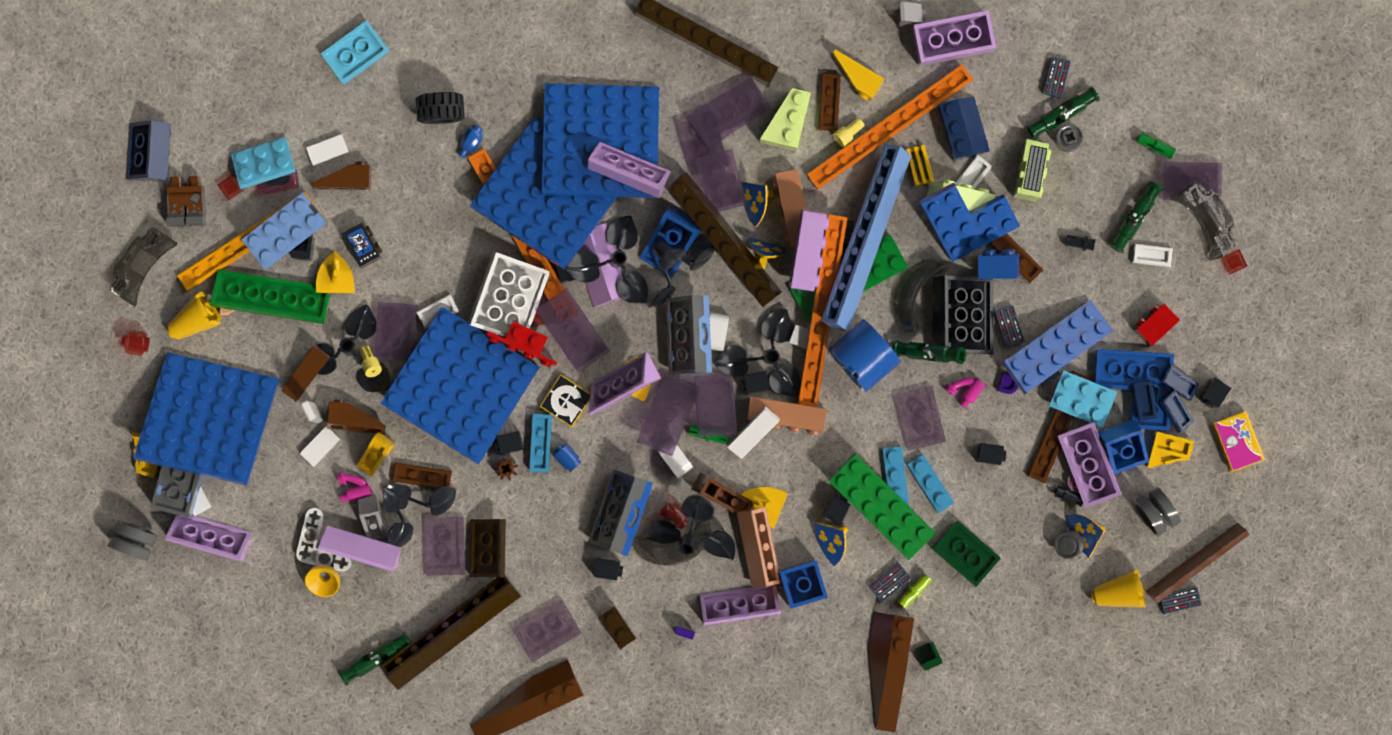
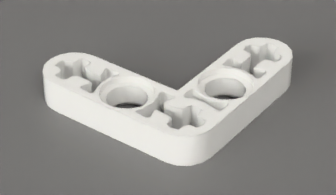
[296,508,352,572]

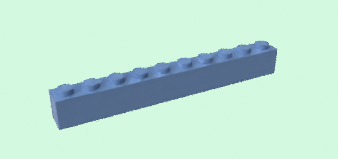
[821,144,911,332]

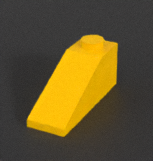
[832,49,884,101]

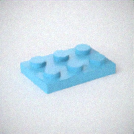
[321,20,390,85]
[231,137,296,189]
[1049,370,1117,427]

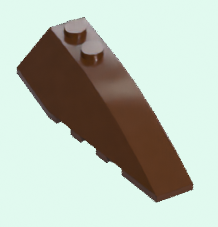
[869,612,914,732]
[471,660,584,735]

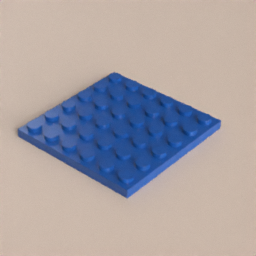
[542,83,659,198]
[470,116,617,270]
[380,307,540,465]
[134,352,279,486]

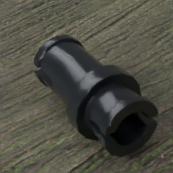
[1065,234,1096,251]
[1054,485,1083,507]

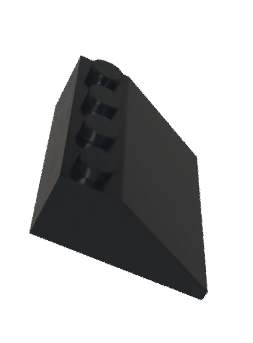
[932,275,993,354]

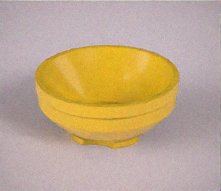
[305,565,340,597]

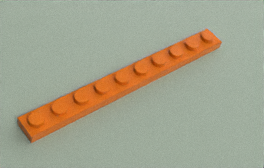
[807,65,973,190]
[468,148,579,324]
[798,214,847,407]

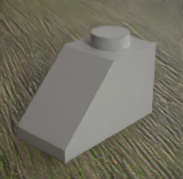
[897,1,926,28]
[358,495,387,540]

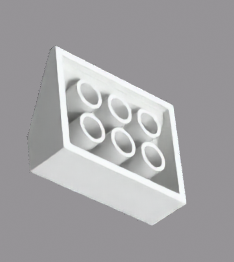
[468,251,550,337]

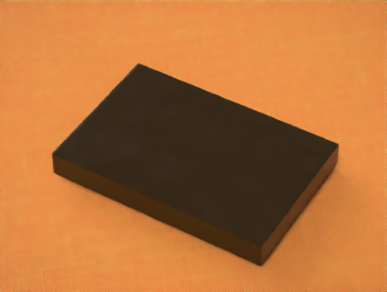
[469,519,506,577]

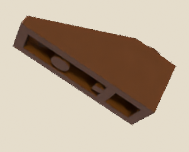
[311,161,372,190]
[327,400,386,434]
[691,472,753,514]

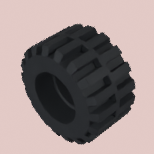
[415,92,465,124]

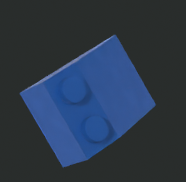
[640,206,701,278]

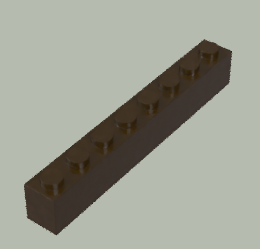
[635,0,779,87]
[667,172,782,307]
[380,575,521,690]

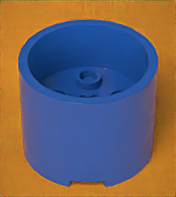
[828,319,901,392]

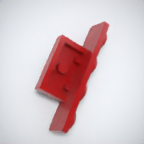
[485,321,558,368]

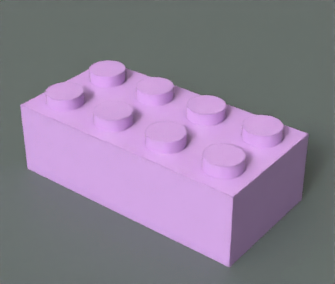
[912,10,996,66]
[789,209,829,291]

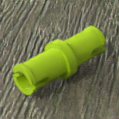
[897,573,932,609]

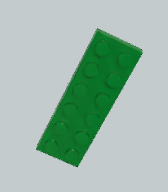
[790,234,909,322]
[210,269,331,324]
[828,453,936,560]

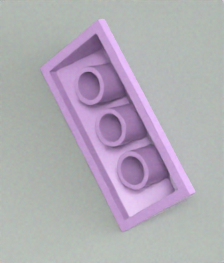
[588,142,671,198]
[578,223,623,307]
[588,352,661,415]
[1058,422,1122,508]
[165,515,252,561]
[318,526,401,571]
[700,584,781,625]

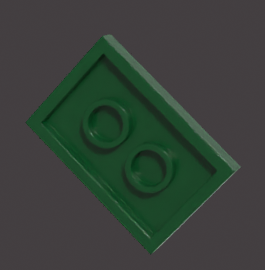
[932,520,1001,587]

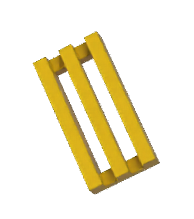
[906,145,934,187]

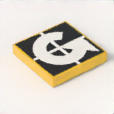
[540,374,590,427]

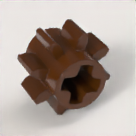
[495,457,518,481]

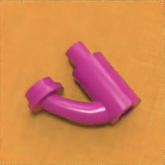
[944,378,985,409]
[337,471,372,503]

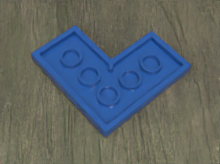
[920,183,1020,262]
[1094,349,1174,431]

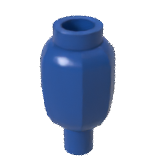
[458,124,483,158]

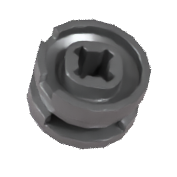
[1055,124,1083,152]
[1054,530,1085,559]

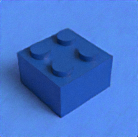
[978,249,1020,279]
[1098,419,1149,474]
[779,560,828,609]

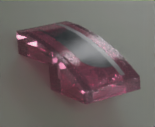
[257,169,299,195]

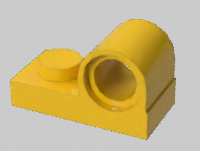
[357,432,395,476]

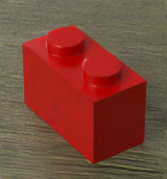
[1134,303,1180,347]

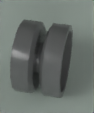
[1134,487,1181,537]
[107,520,158,561]

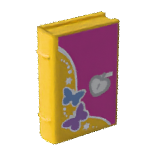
[1212,411,1265,472]

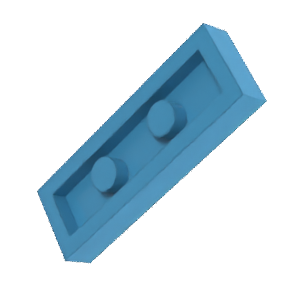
[529,414,552,473]
[882,446,909,504]
[907,454,954,513]

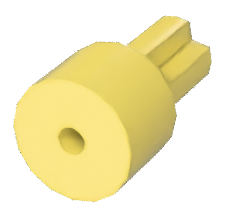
[833,118,864,147]
[360,345,382,377]

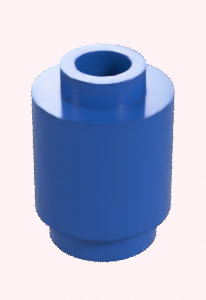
[553,444,581,472]

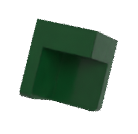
[915,641,943,671]

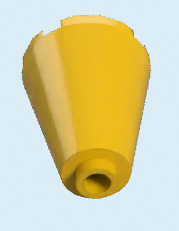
[167,292,222,340]
[1091,569,1146,608]

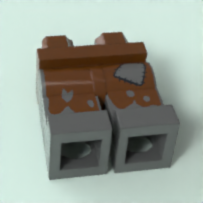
[166,176,206,227]

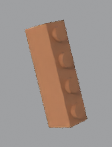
[772,169,806,250]
[747,397,827,435]
[737,507,781,588]

